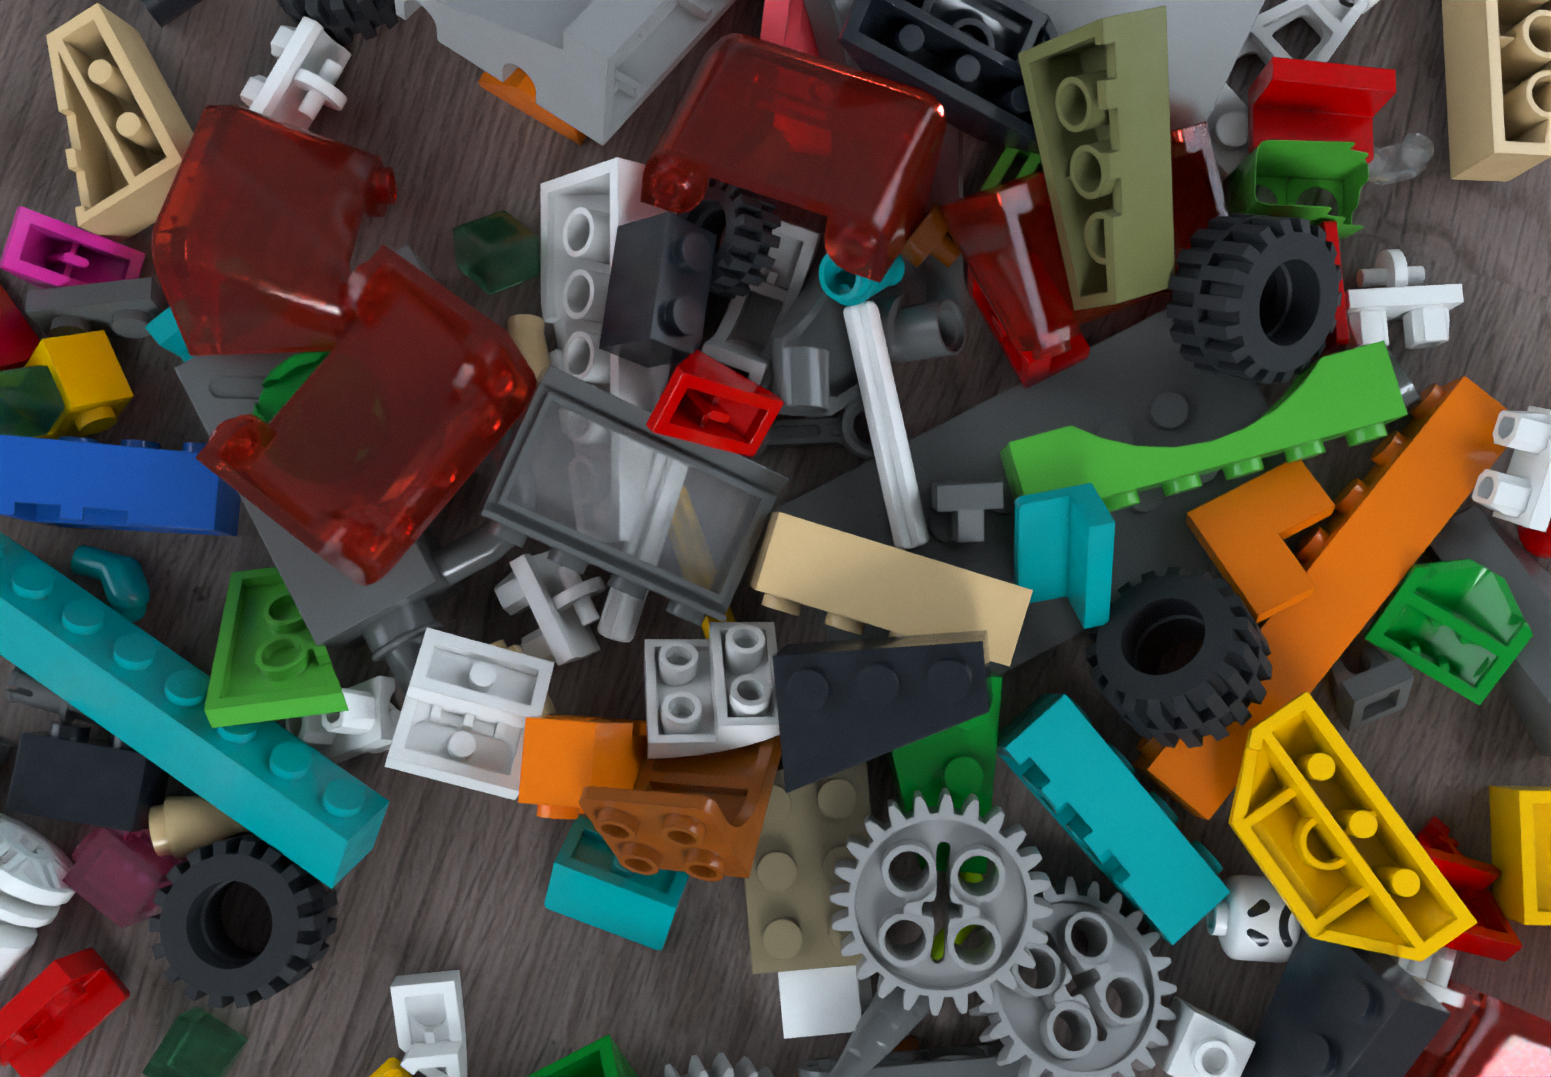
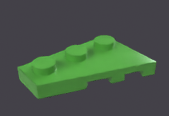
[204,567,349,728]

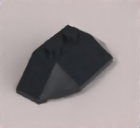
[838,0,1058,154]

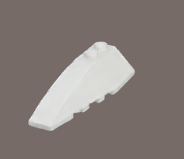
[540,157,677,543]

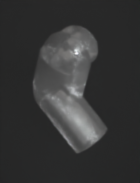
[1368,133,1434,185]

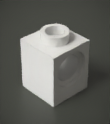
[778,965,873,1039]
[1149,996,1256,1077]

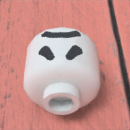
[1206,875,1303,963]

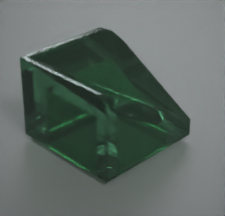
[452,210,540,295]
[0,365,65,437]
[142,1006,249,1077]

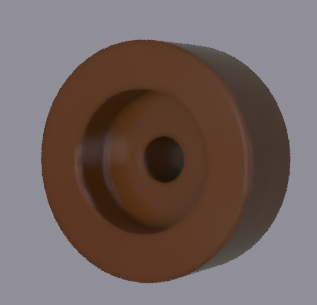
[897,202,963,268]

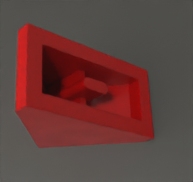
[646,349,784,458]

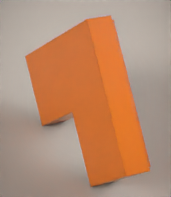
[1185,460,1335,623]

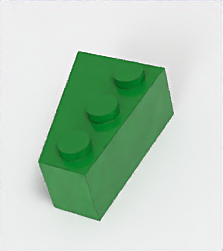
[886,670,1002,874]

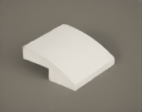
[384,627,554,800]

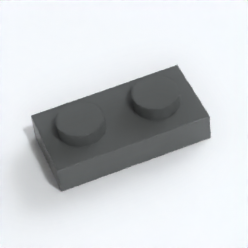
[25,277,172,339]

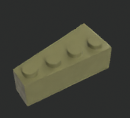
[1018,5,1175,311]

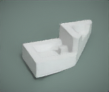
[390,970,468,1077]

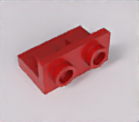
[0,947,130,1077]

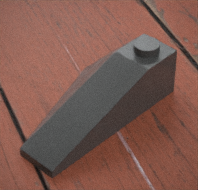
[1425,506,1551,756]

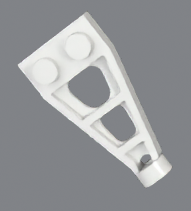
[1184,0,1380,182]

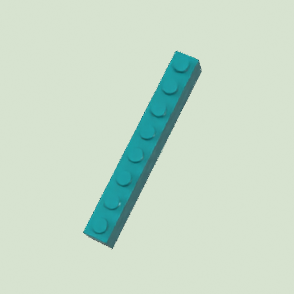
[0,531,390,889]

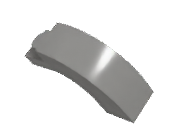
[701,219,822,389]

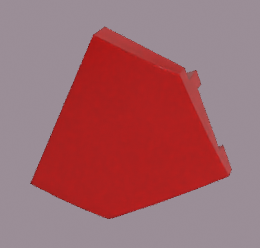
[1415,815,1523,962]

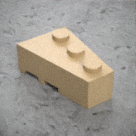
[46,3,220,244]

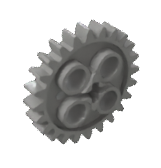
[830,788,1053,1016]
[968,876,1177,1077]

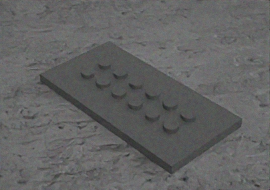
[771,308,1286,675]

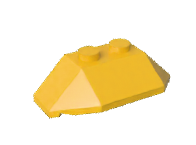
[1228,691,1478,962]

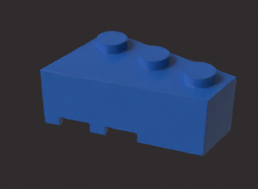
[0,435,241,537]

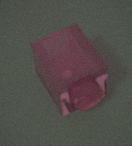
[62,827,183,928]

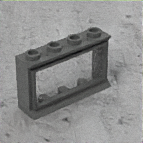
[476,365,789,626]

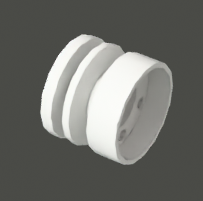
[0,813,81,981]

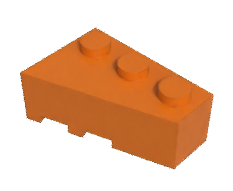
[518,714,647,819]

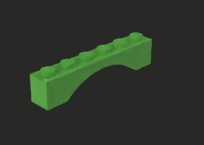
[999,340,1408,512]

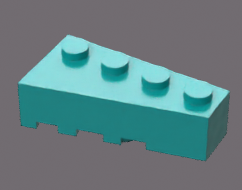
[996,693,1230,945]

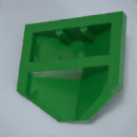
[1363,558,1533,706]

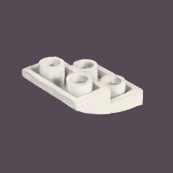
[644,622,780,759]

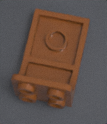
[579,735,782,882]

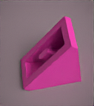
[0,206,146,289]

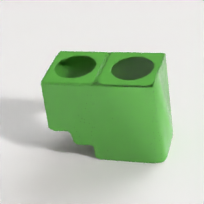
[1229,140,1369,239]

